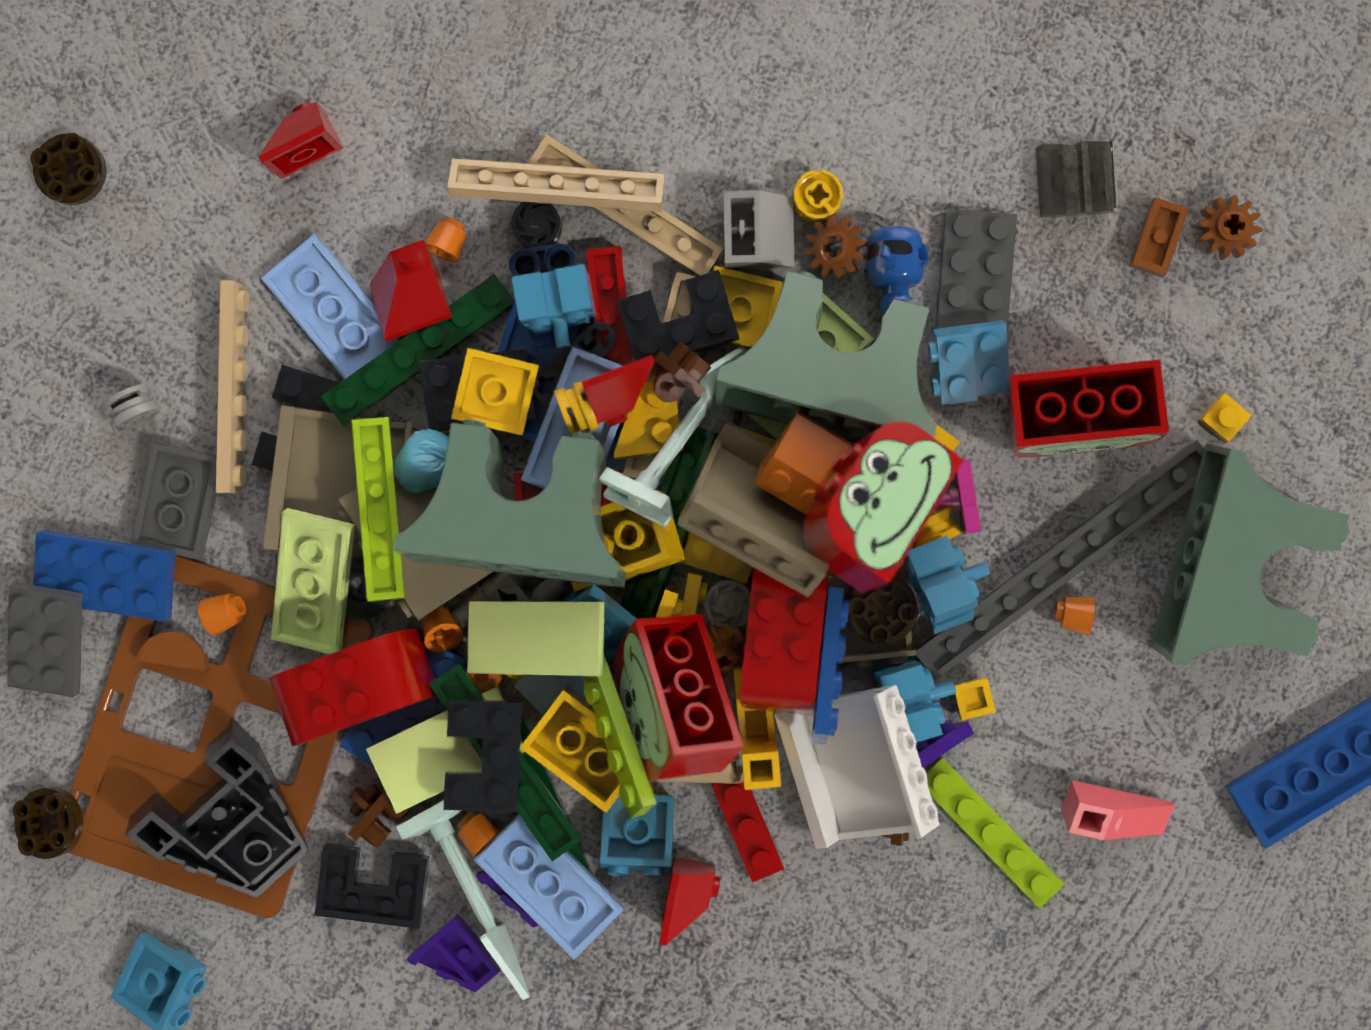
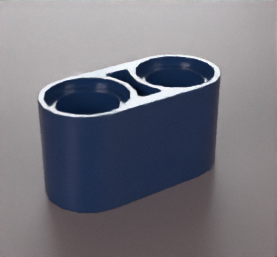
[509,243,578,276]

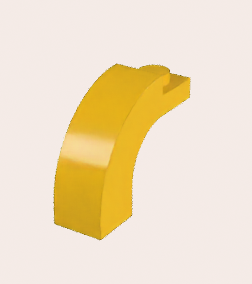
[733,666,781,790]

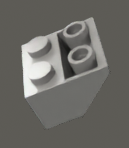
[723,190,795,270]

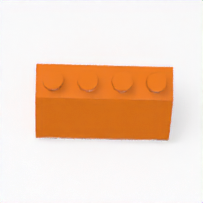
[755,410,853,515]

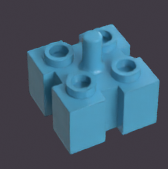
[511,264,596,348]
[906,536,990,634]
[872,658,956,742]

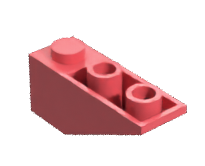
[1061,780,1174,840]

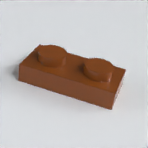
[1129,197,1189,278]

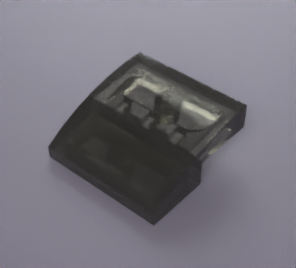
[1036,141,1117,218]

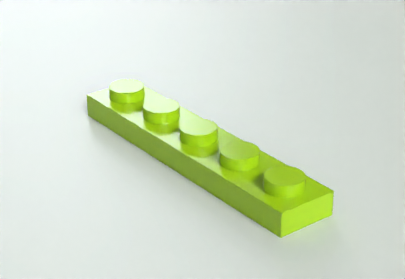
[352,417,405,602]
[582,653,656,818]
[925,756,1065,909]

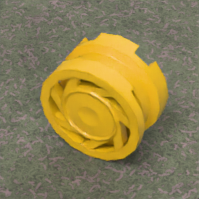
[792,169,843,224]
[554,381,600,437]
[914,507,963,547]

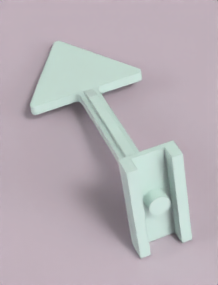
[599,346,747,527]
[396,800,530,1000]

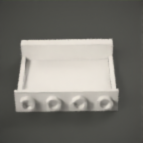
[774,685,940,849]

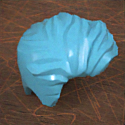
[393,428,449,493]

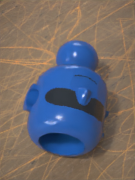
[864,226,929,315]

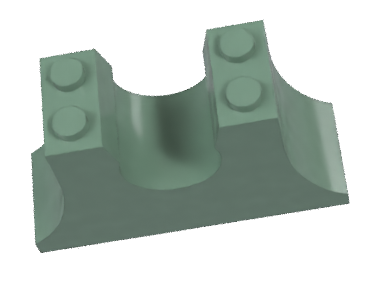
[716,271,937,443]
[394,419,626,588]
[1150,443,1349,665]

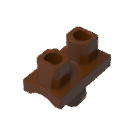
[653,342,712,403]
[348,784,413,847]

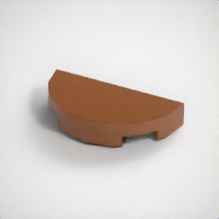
[136,631,209,671]

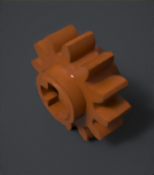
[1194,195,1263,260]
[804,215,868,279]
[707,623,746,675]

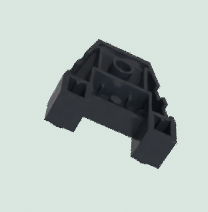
[125,721,309,898]

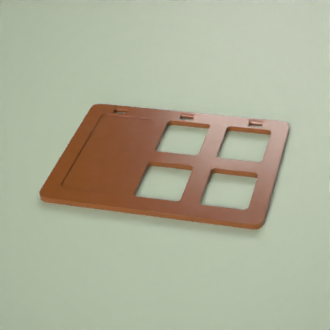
[68,555,373,918]

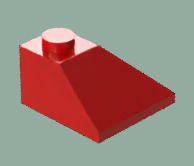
[258,102,343,179]
[369,240,452,342]
[581,355,654,428]
[659,857,721,946]

